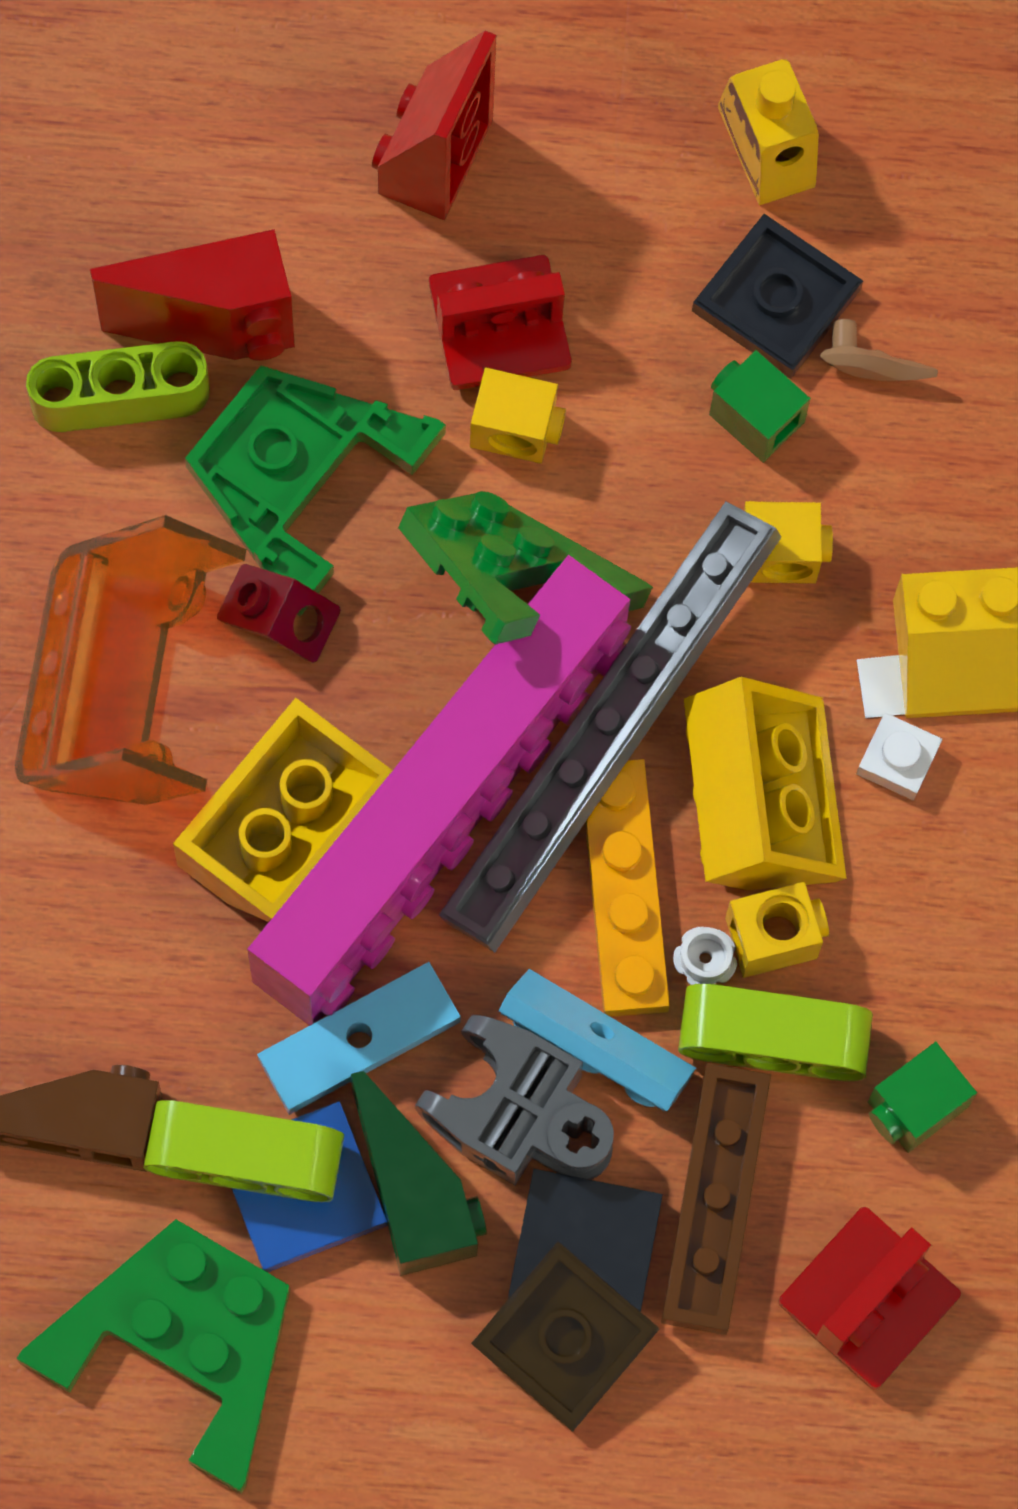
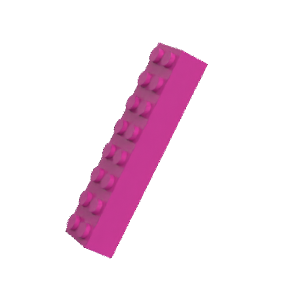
[247,555,631,1026]

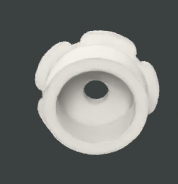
[673,927,737,985]

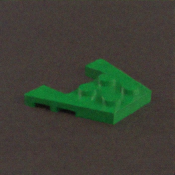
[185,365,446,616]
[398,491,653,645]
[16,1219,290,1494]

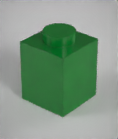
[709,350,811,463]
[868,1041,977,1153]

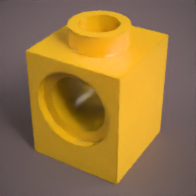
[470,368,566,464]
[744,501,833,584]
[725,882,829,978]

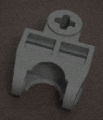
[415,1015,614,1186]

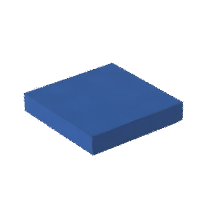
[231,1101,387,1272]

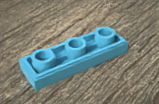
[257,962,461,1115]
[499,969,696,1111]

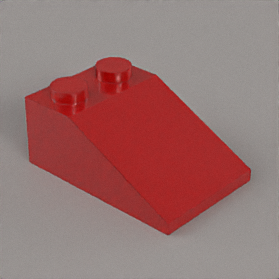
[372,30,497,221]
[90,229,295,361]

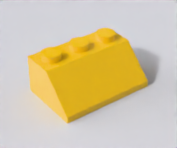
[893,567,1018,718]
[684,676,847,890]
[173,698,393,922]

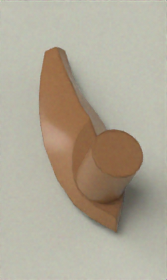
[820,319,938,381]

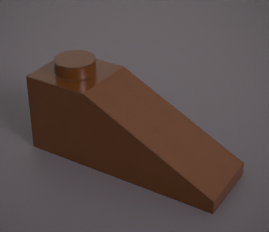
[0,1065,163,1172]

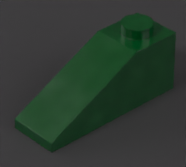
[351,1071,487,1276]

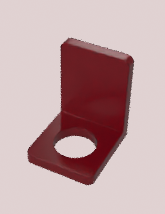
[217,564,341,663]

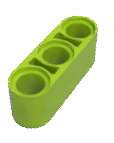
[26,341,210,432]
[678,984,873,1081]
[143,1100,344,1202]

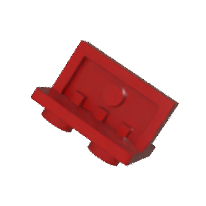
[429,255,572,390]
[778,1207,961,1390]

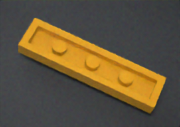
[585,759,670,1017]

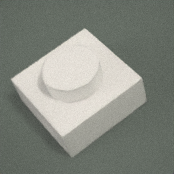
[856,713,942,801]

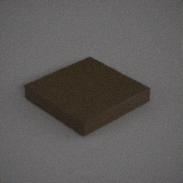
[471,1241,660,1432]

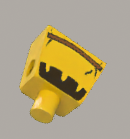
[718,59,819,206]

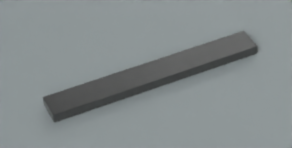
[439,501,781,953]

